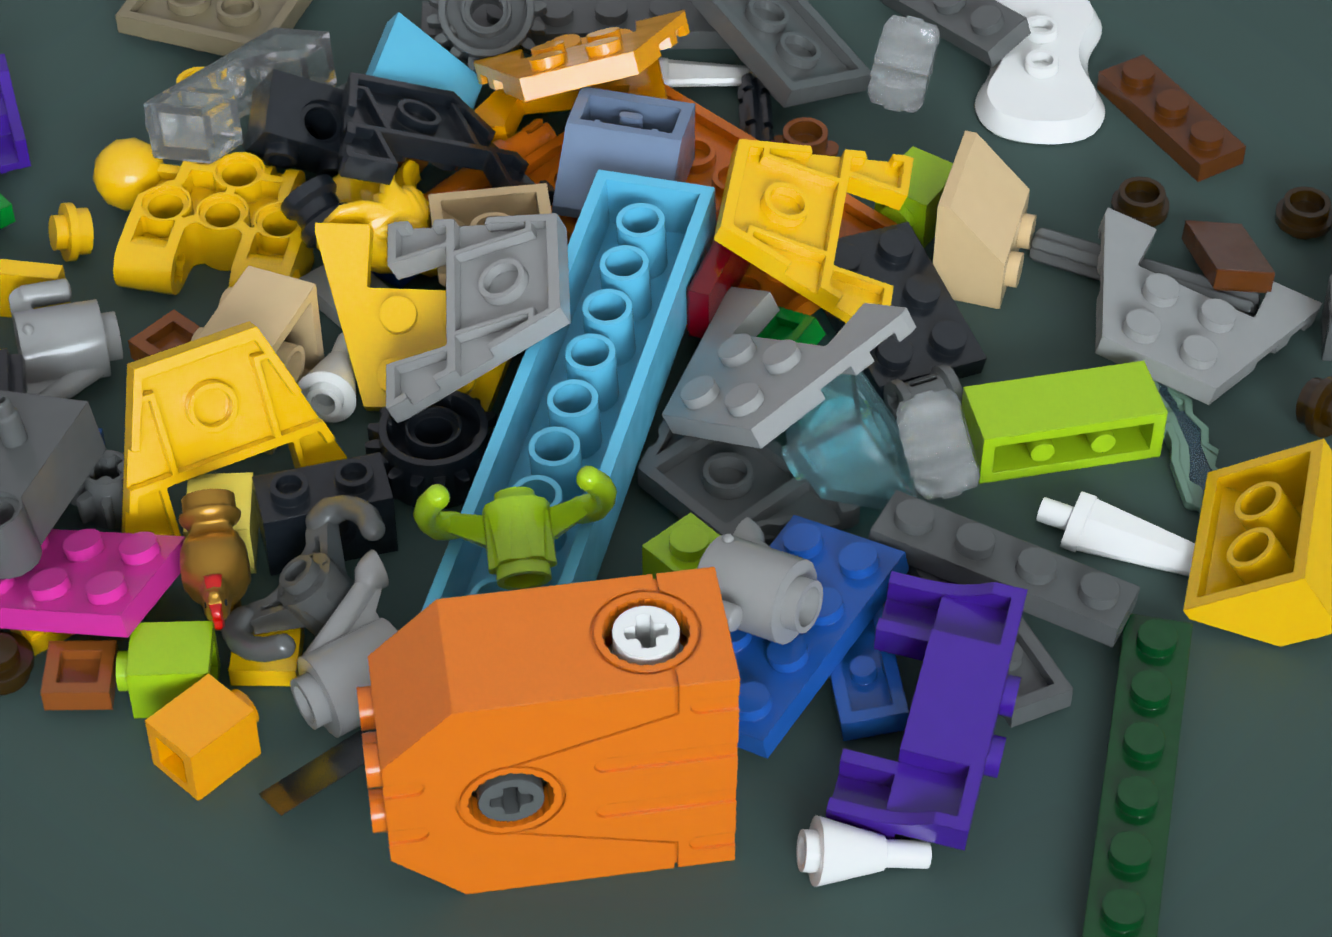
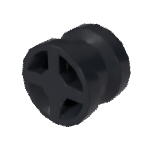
[281,174,347,249]

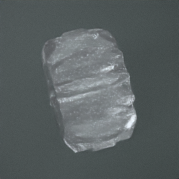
[868,15,940,113]
[896,388,980,501]

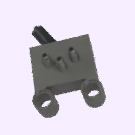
[0,348,106,579]

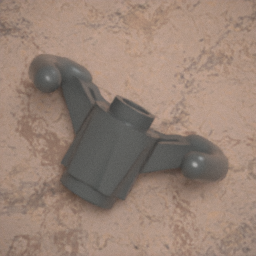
[221,495,385,662]

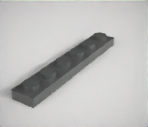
[421,0,732,52]

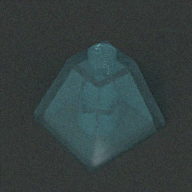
[782,371,918,510]

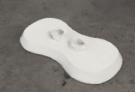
[975,0,1105,145]

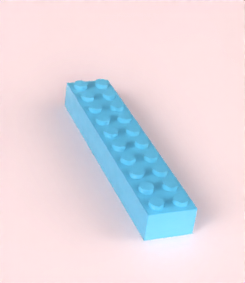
[422,169,717,611]

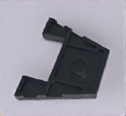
[338,72,555,205]

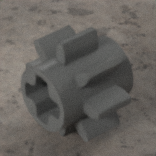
[71,450,124,529]

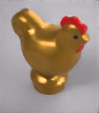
[179,489,251,631]

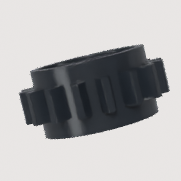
[365,390,497,509]

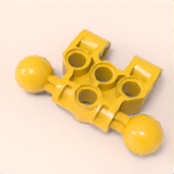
[93,137,380,295]

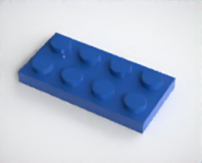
[730,515,909,759]

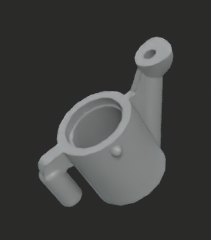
[9,278,123,399]
[697,517,823,645]
[290,549,397,738]

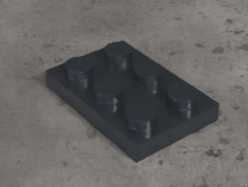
[823,222,987,401]

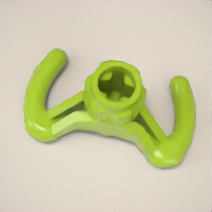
[413,466,617,590]

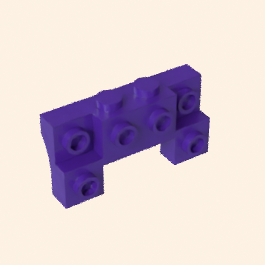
[825,571,1028,851]

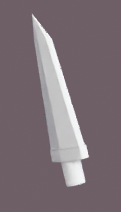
[659,57,756,87]
[1036,491,1195,577]

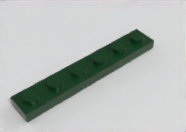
[1082,614,1193,937]

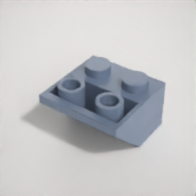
[552,87,695,218]

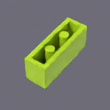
[959,360,1168,484]

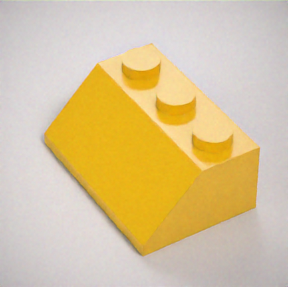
[1183,438,1332,647]

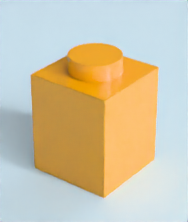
[145,673,261,802]

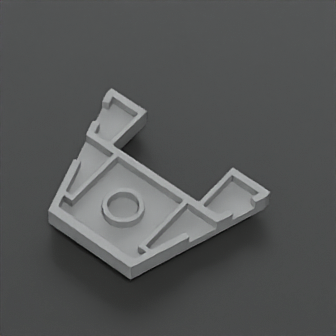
[1095,207,1322,405]
[386,213,571,423]
[662,287,916,449]

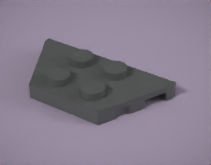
[637,419,860,545]

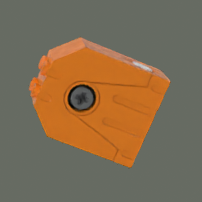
[356,567,740,894]

